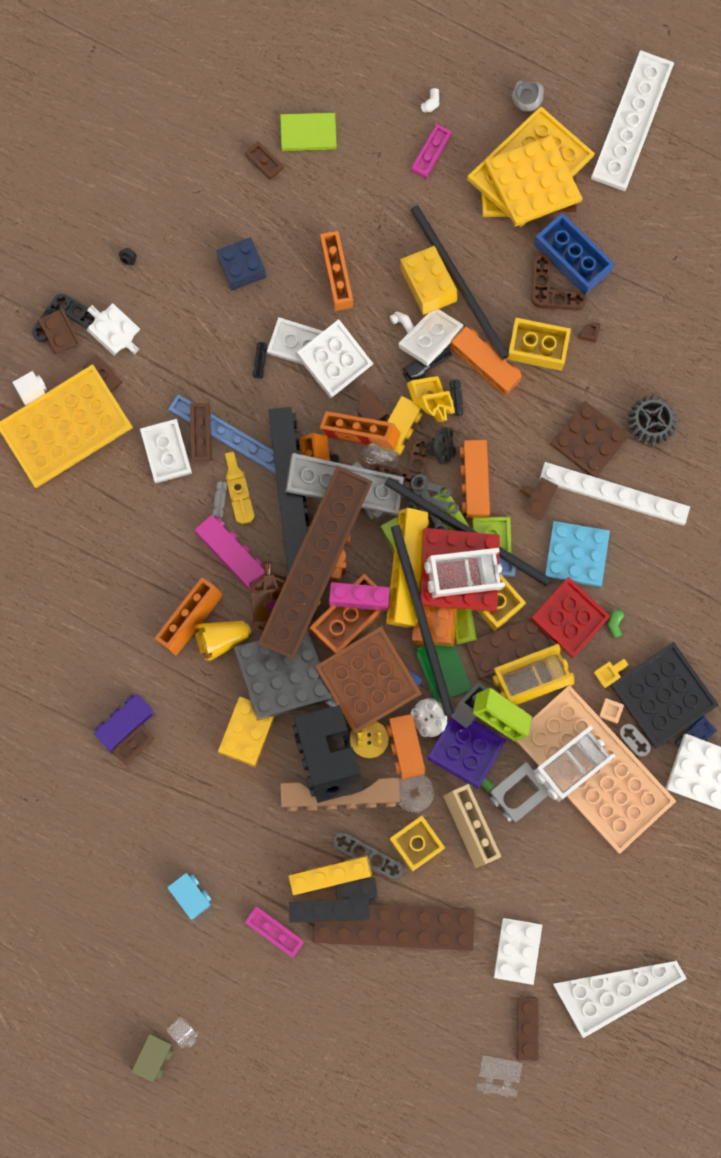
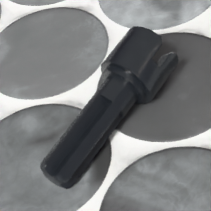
[402,348,452,382]

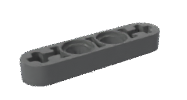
[333,833,403,879]

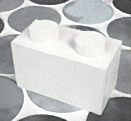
[13,371,47,406]

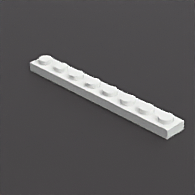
[539,462,690,526]

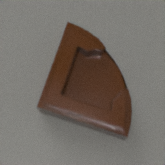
[578,323,600,343]

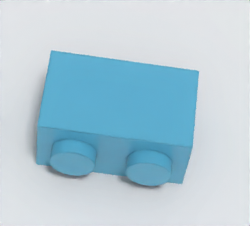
[167,873,212,920]

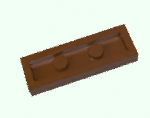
[190,403,212,461]
[517,998,538,1060]

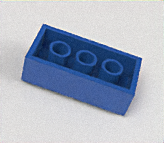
[533,213,615,296]

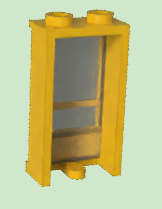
[492,644,574,705]

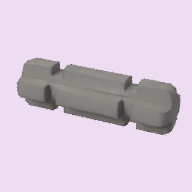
[212,481,227,519]

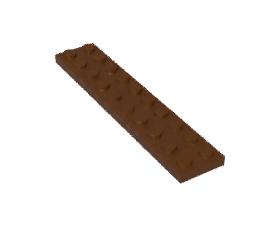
[258,466,373,660]

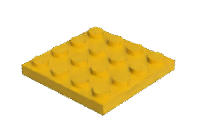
[484,136,583,226]

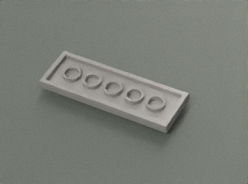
[285,453,404,516]

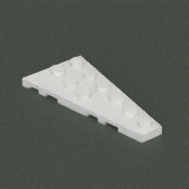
[553,961,687,1038]

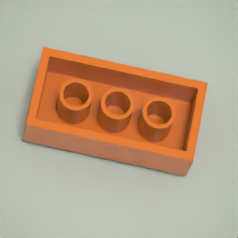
[310,574,384,655]
[412,592,458,647]

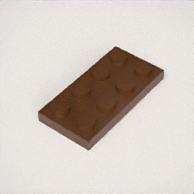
[466,619,550,680]

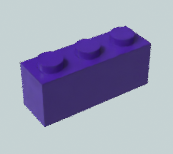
[94,694,155,753]

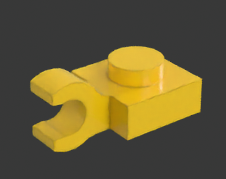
[594,659,629,689]

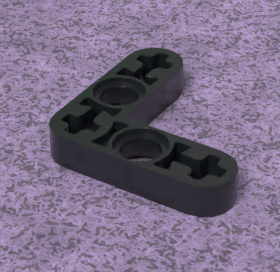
[32,294,95,343]

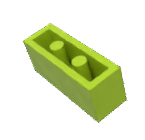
[473,688,532,741]

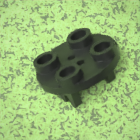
[425,427,456,465]

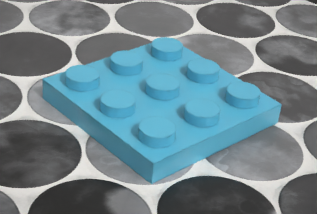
[545,521,610,587]

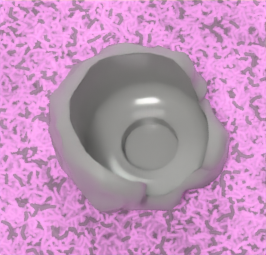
[511,80,544,112]

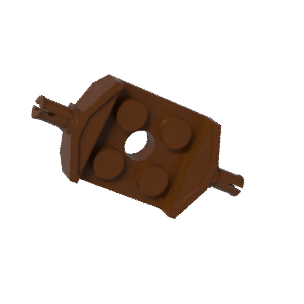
[249,561,287,631]

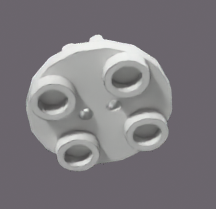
[411,698,447,737]

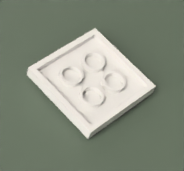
[295,319,373,398]
[665,734,721,809]

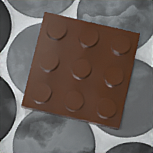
[550,401,629,477]

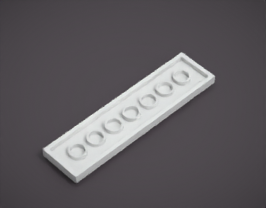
[591,50,674,191]

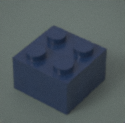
[216,237,266,291]

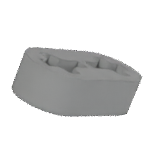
[619,724,651,757]

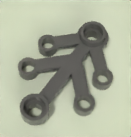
[406,474,459,530]

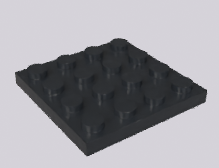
[610,642,719,749]

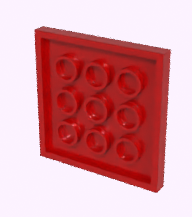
[420,528,500,612]

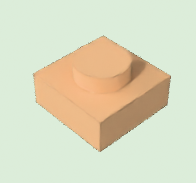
[599,698,624,724]

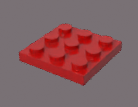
[530,577,610,658]

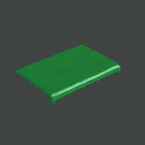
[415,644,472,702]

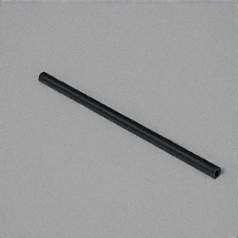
[411,205,509,360]
[384,477,551,586]
[391,525,454,716]

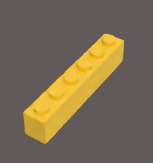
[386,508,429,628]

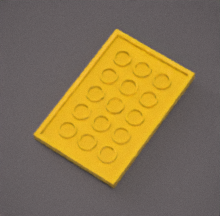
[467,106,595,227]
[0,364,133,488]

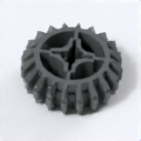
[627,395,678,446]

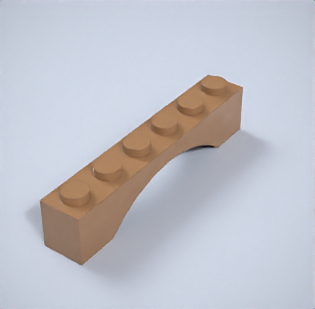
[280,778,401,812]

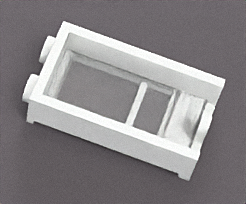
[425,548,505,598]
[533,725,616,802]

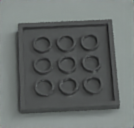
[233,629,332,721]

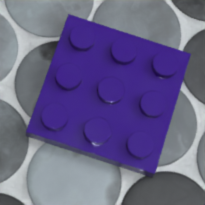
[427,718,506,789]

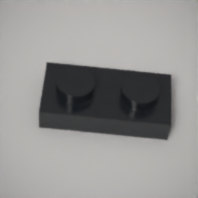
[336,878,378,900]

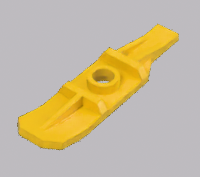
[225,451,255,525]

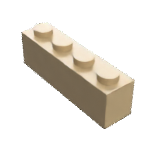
[443,784,501,868]

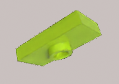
[455,609,477,644]

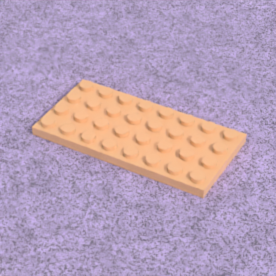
[516,686,676,854]

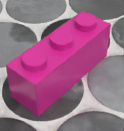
[329,582,390,611]

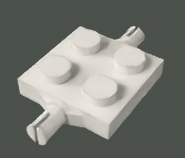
[87,303,140,356]

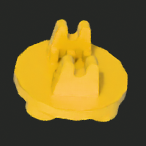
[350,721,389,759]

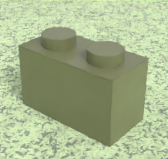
[131,1033,174,1082]

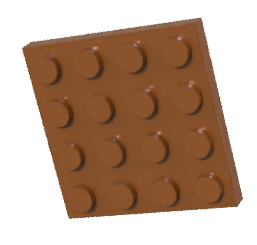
[315,626,423,734]

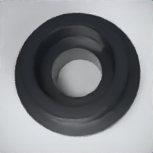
[119,248,137,265]

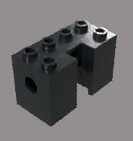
[292,705,363,803]

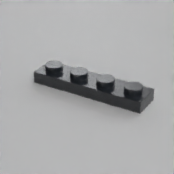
[289,899,370,923]

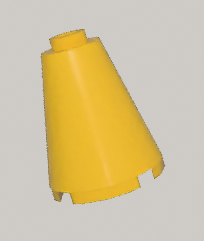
[195,621,251,662]

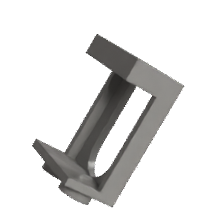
[489,762,549,824]

